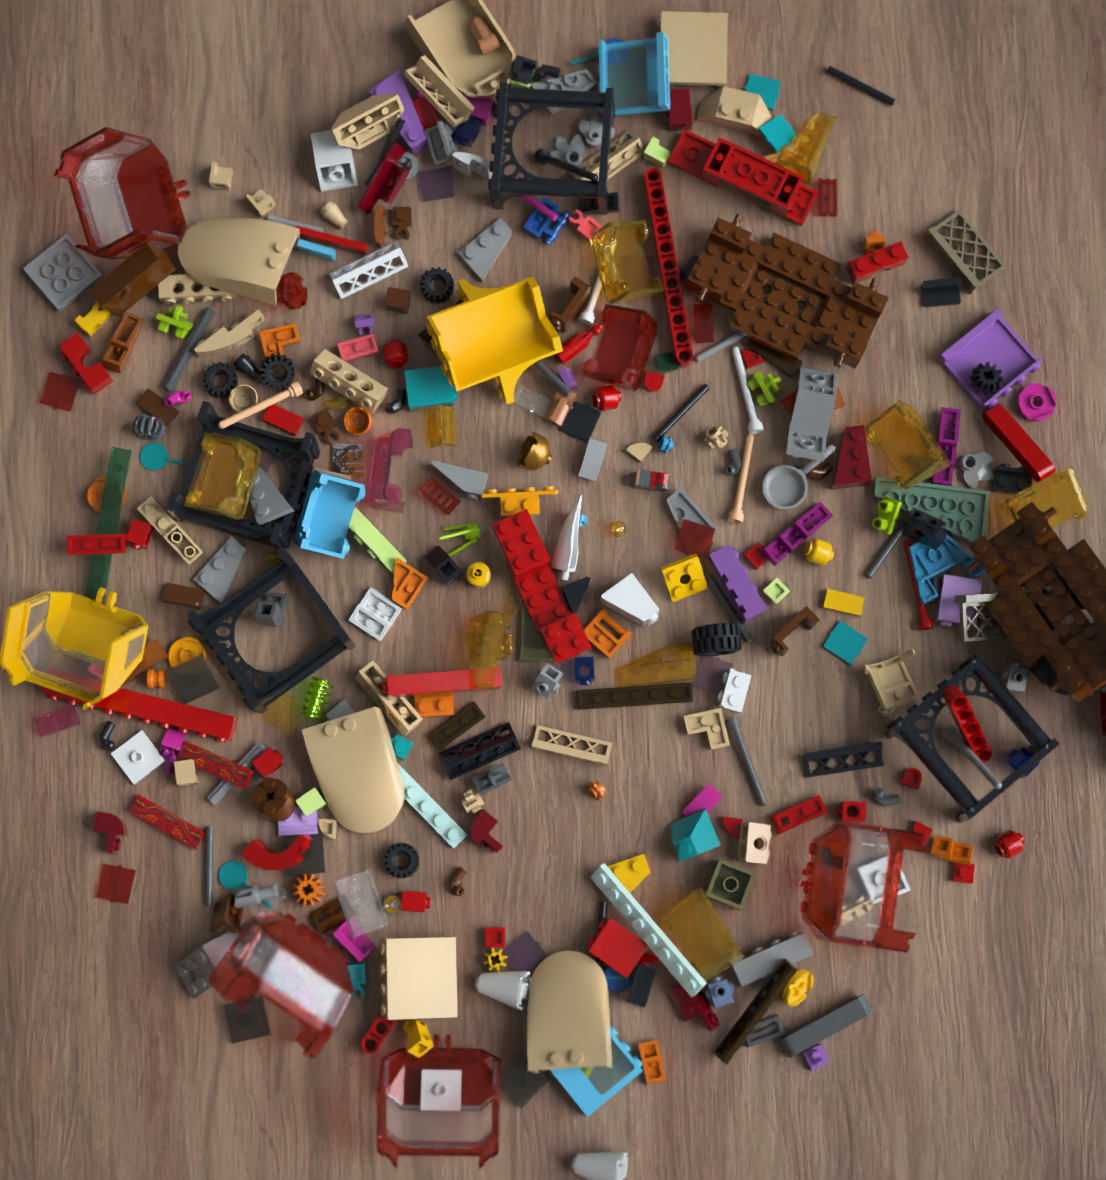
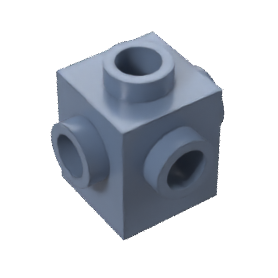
[705,976,735,1008]

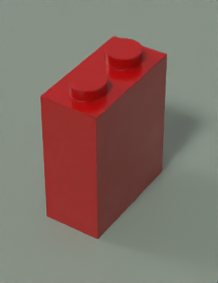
[585,918,648,978]

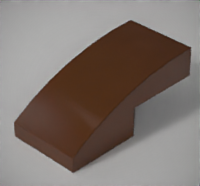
[136,388,179,427]

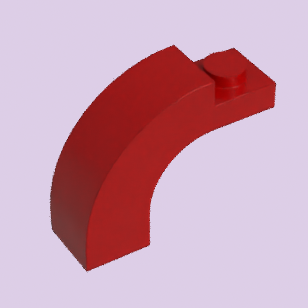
[241,834,313,871]

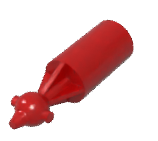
[554,323,604,365]

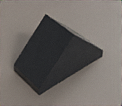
[562,577,591,614]

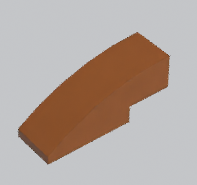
[103,312,144,374]
[120,639,169,688]

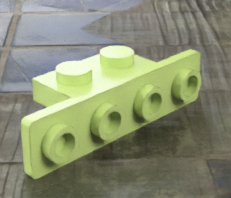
[349,507,407,574]

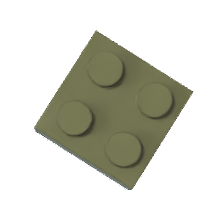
[704,859,756,911]

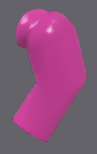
[164,390,192,407]

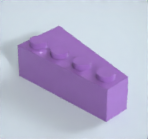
[369,71,428,156]
[708,544,767,624]

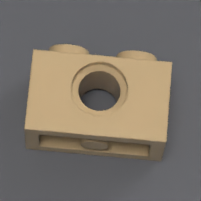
[737,822,772,864]

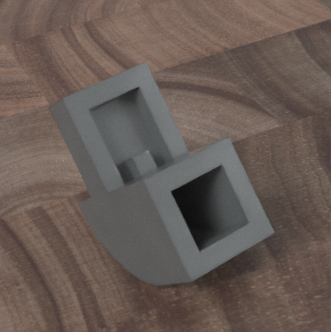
[254,592,288,627]

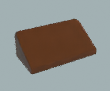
[310,894,355,934]

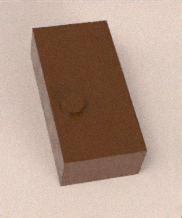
[90,242,176,316]

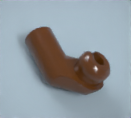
[806,462,834,480]
[449,866,467,897]

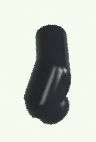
[533,65,560,81]
[385,389,407,414]
[100,721,115,751]

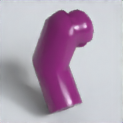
[159,746,177,775]

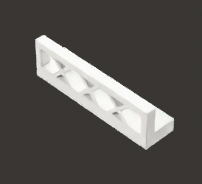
[329,241,409,299]

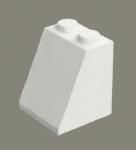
[311,130,358,192]
[600,573,660,627]

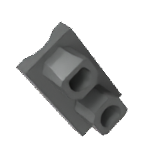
[472,762,512,796]

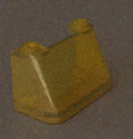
[591,220,664,304]
[865,400,950,490]
[184,433,261,520]
[1000,465,1090,529]
[660,886,743,982]

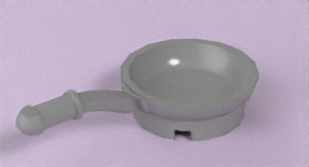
[762,445,835,510]

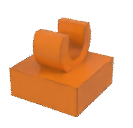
[864,230,885,254]

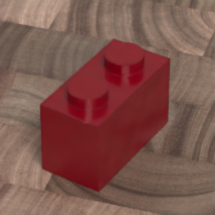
[665,88,693,132]

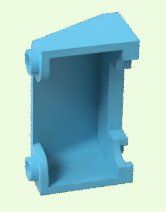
[294,469,366,559]

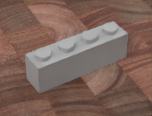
[731,931,814,986]

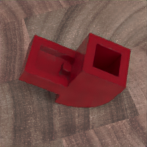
[471,809,503,853]
[93,812,128,854]

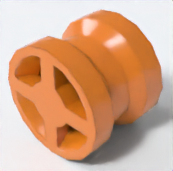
[147,669,166,689]

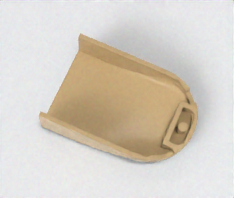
[404,0,515,99]
[178,218,300,306]
[302,707,405,833]
[527,951,612,1074]

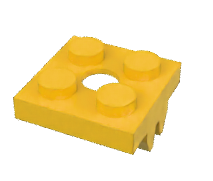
[660,553,708,602]

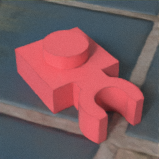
[568,209,603,243]

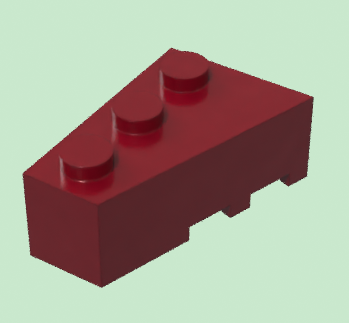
[831,425,872,490]

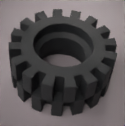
[420,267,454,304]
[260,353,295,390]
[202,362,238,399]
[384,843,419,878]

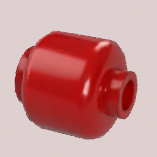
[383,339,408,369]
[592,385,622,411]
[994,830,1025,859]

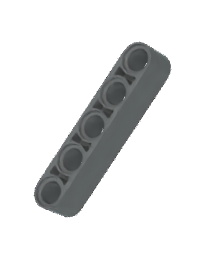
[779,994,873,1058]

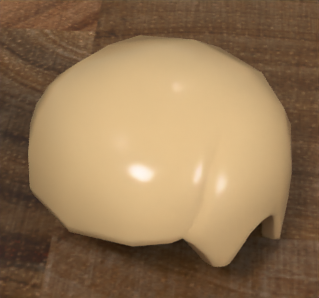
[229,384,258,413]

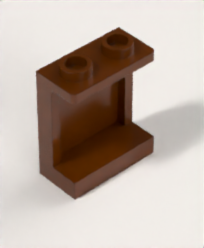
[550,276,591,333]
[770,606,820,656]

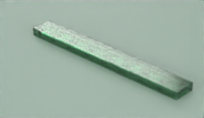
[85,447,132,601]

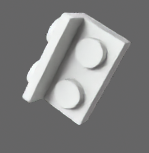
[717,668,751,713]

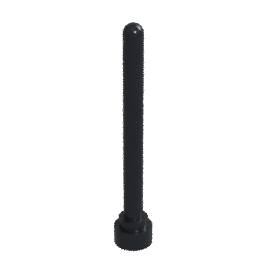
[534,148,598,182]

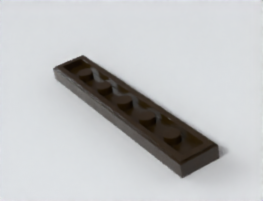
[576,682,693,710]
[714,958,797,1065]

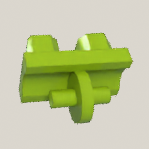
[156,305,194,339]
[747,371,781,406]
[872,495,902,535]

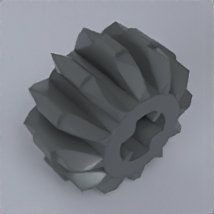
[132,414,165,441]

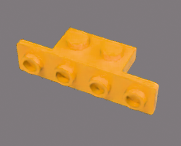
[481,486,559,516]

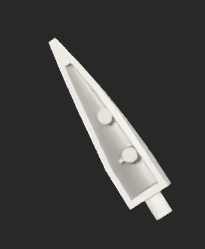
[551,495,582,580]

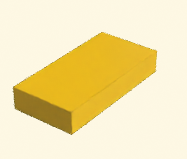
[823,589,865,617]

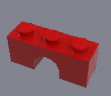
[846,241,909,283]
[59,332,113,394]

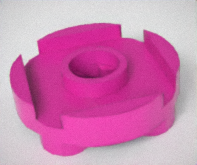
[1017,383,1057,422]

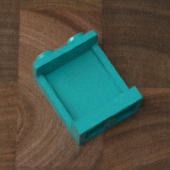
[405,366,458,412]

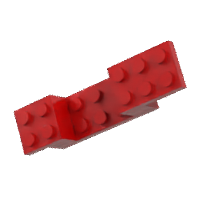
[668,129,819,226]
[491,509,592,665]

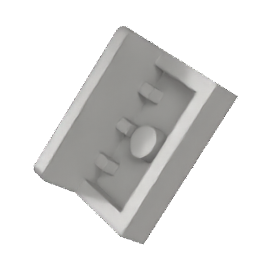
[424,121,457,166]

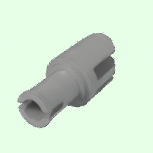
[234,884,278,909]

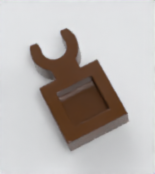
[392,207,412,240]
[311,409,340,445]

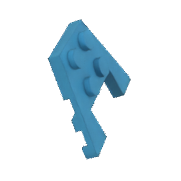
[908,534,986,605]

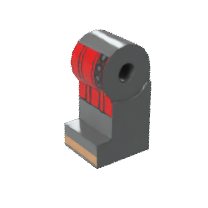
[634,468,671,491]

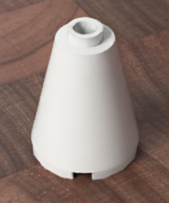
[475,971,531,1010]
[571,1152,628,1180]

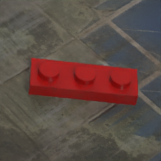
[67,534,126,555]

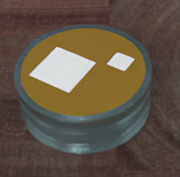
[383,895,402,914]

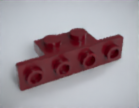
[357,142,410,214]
[667,959,720,1032]

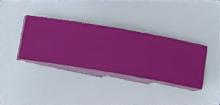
[932,407,961,486]
[762,502,833,566]

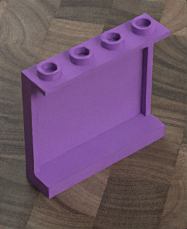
[938,308,1043,410]

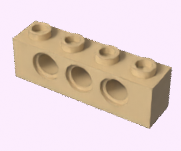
[158,274,237,305]
[309,349,388,413]
[355,661,423,737]

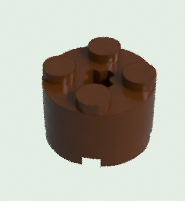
[250,777,296,823]

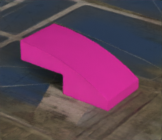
[681,784,723,817]

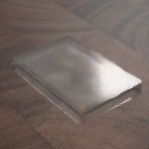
[333,870,390,938]

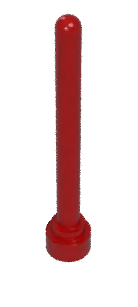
[903,540,934,631]

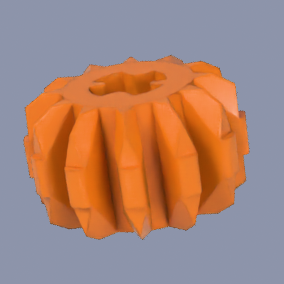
[292,874,325,906]

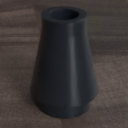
[233,353,261,381]

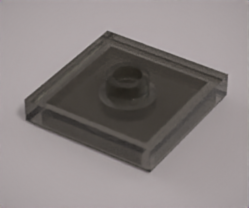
[167,653,219,704]
[284,833,326,876]
[224,996,271,1044]
[493,1052,549,1109]

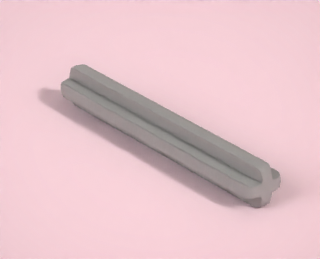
[207,742,266,805]

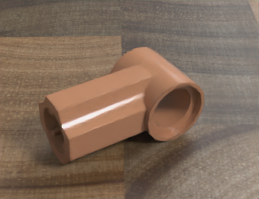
[469,16,500,55]
[546,389,578,427]

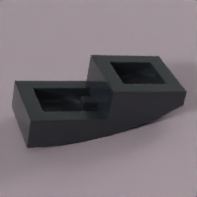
[580,192,620,214]

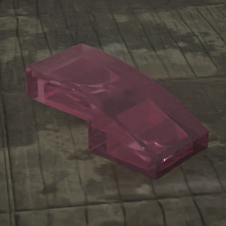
[34,705,81,737]

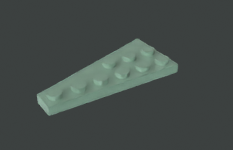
[873,477,990,543]

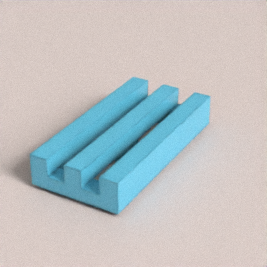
[297,239,336,262]

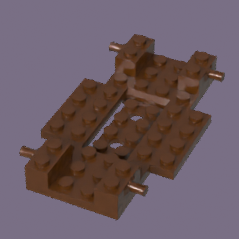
[684,214,889,369]
[966,501,1106,703]

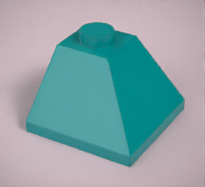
[670,809,721,862]

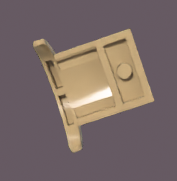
[863,649,920,711]

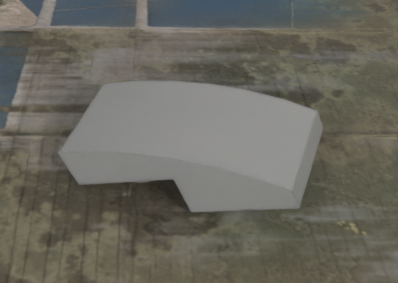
[578,437,607,481]

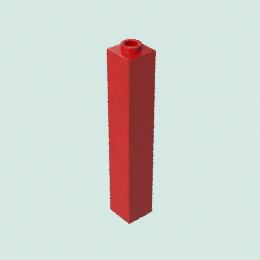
[381,667,503,698]

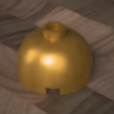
[517,431,552,471]

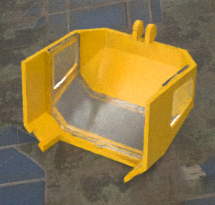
[0,587,148,710]

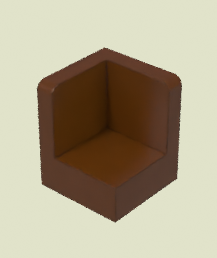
[384,287,411,314]

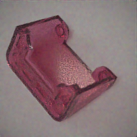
[367,428,414,513]

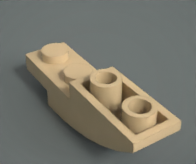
[194,309,265,357]
[137,496,203,565]

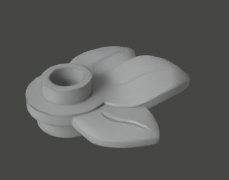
[579,115,615,148]
[550,134,585,167]
[959,452,994,488]

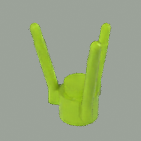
[438,523,481,557]

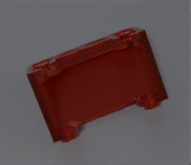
[582,304,658,392]

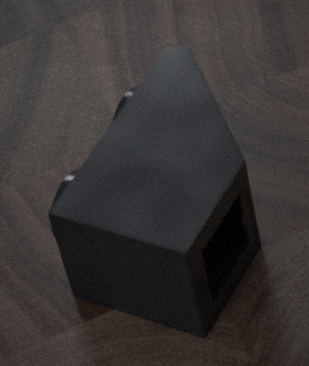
[424,545,463,586]

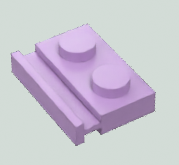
[278,806,318,836]

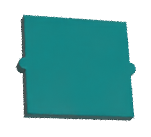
[744,73,782,111]
[758,114,799,154]
[823,620,868,665]

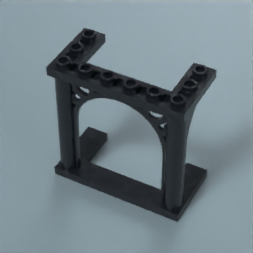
[488,82,615,215]
[166,401,321,550]
[187,545,356,714]
[884,653,1060,823]

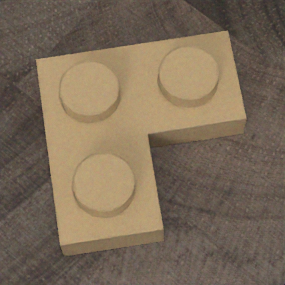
[683,708,730,750]

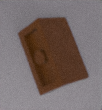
[160,582,205,609]
[209,892,243,934]

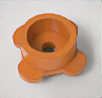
[588,781,606,801]

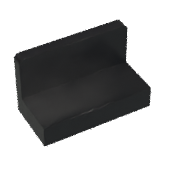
[921,277,962,308]
[626,964,657,1008]

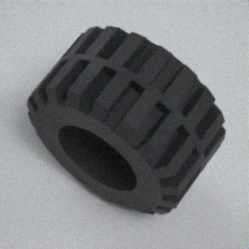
[691,623,742,656]

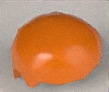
[343,406,372,436]

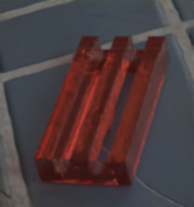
[818,179,837,217]

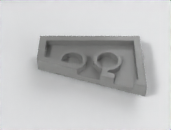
[531,69,597,116]
[458,218,513,282]
[243,467,294,525]
[666,487,719,555]
[193,537,247,603]

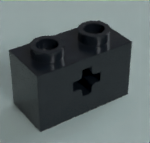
[903,507,946,550]

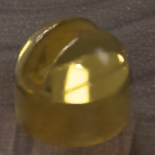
[610,521,626,538]

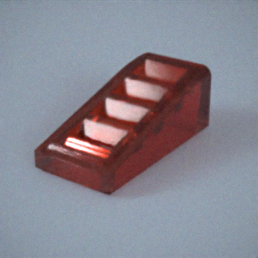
[418,477,461,516]

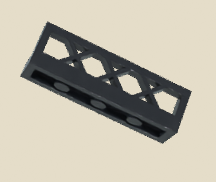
[438,722,521,780]
[803,741,884,778]

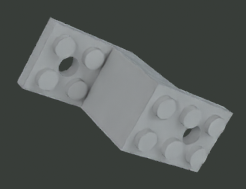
[786,366,838,462]
[175,911,282,1000]

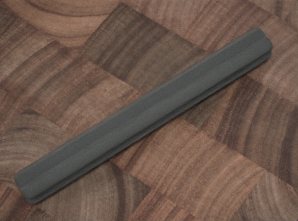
[163,307,215,392]

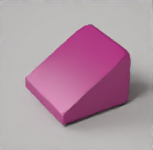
[161,728,186,751]

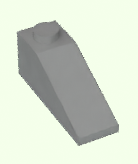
[431,460,488,500]

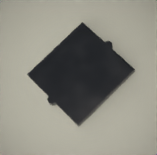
[560,401,601,443]

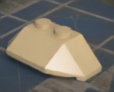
[696,86,772,136]
[331,93,404,149]

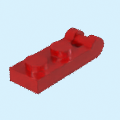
[770,795,828,835]

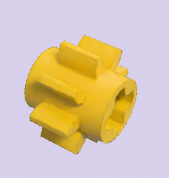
[484,948,508,972]

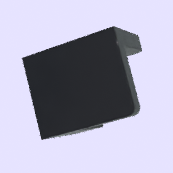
[509,55,538,85]

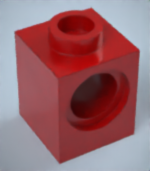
[126,519,154,550]
[252,748,284,778]
[837,801,866,823]
[401,891,430,913]

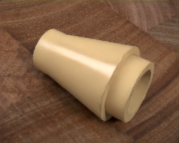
[321,201,348,229]

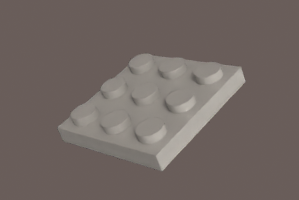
[23,233,104,311]

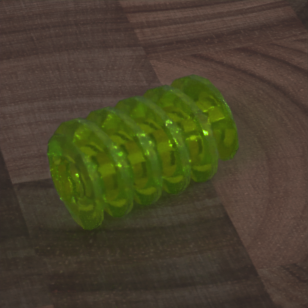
[300,677,334,719]

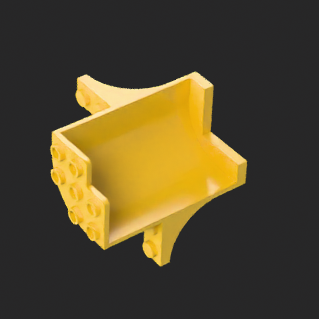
[426,276,563,405]

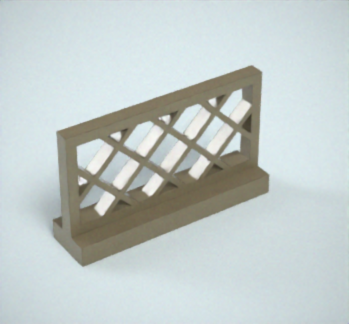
[923,209,1007,295]
[955,591,1031,642]

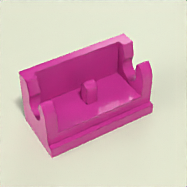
[333,919,376,962]

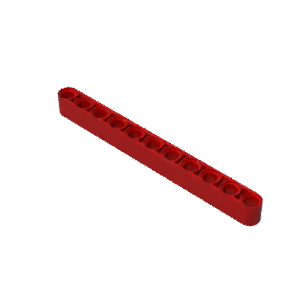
[644,167,693,368]

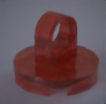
[276,272,308,310]

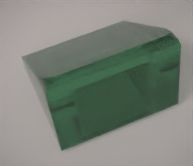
[654,351,678,375]

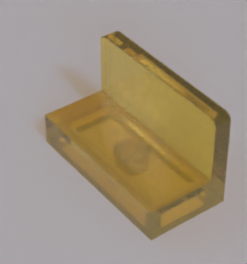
[425,406,457,448]

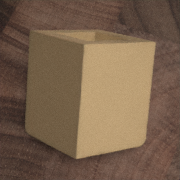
[209,161,233,191]
[245,189,276,217]
[174,759,199,786]

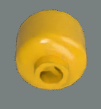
[804,538,834,566]
[466,562,491,588]

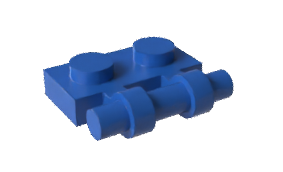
[523,197,570,246]

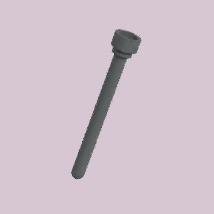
[724,716,767,806]

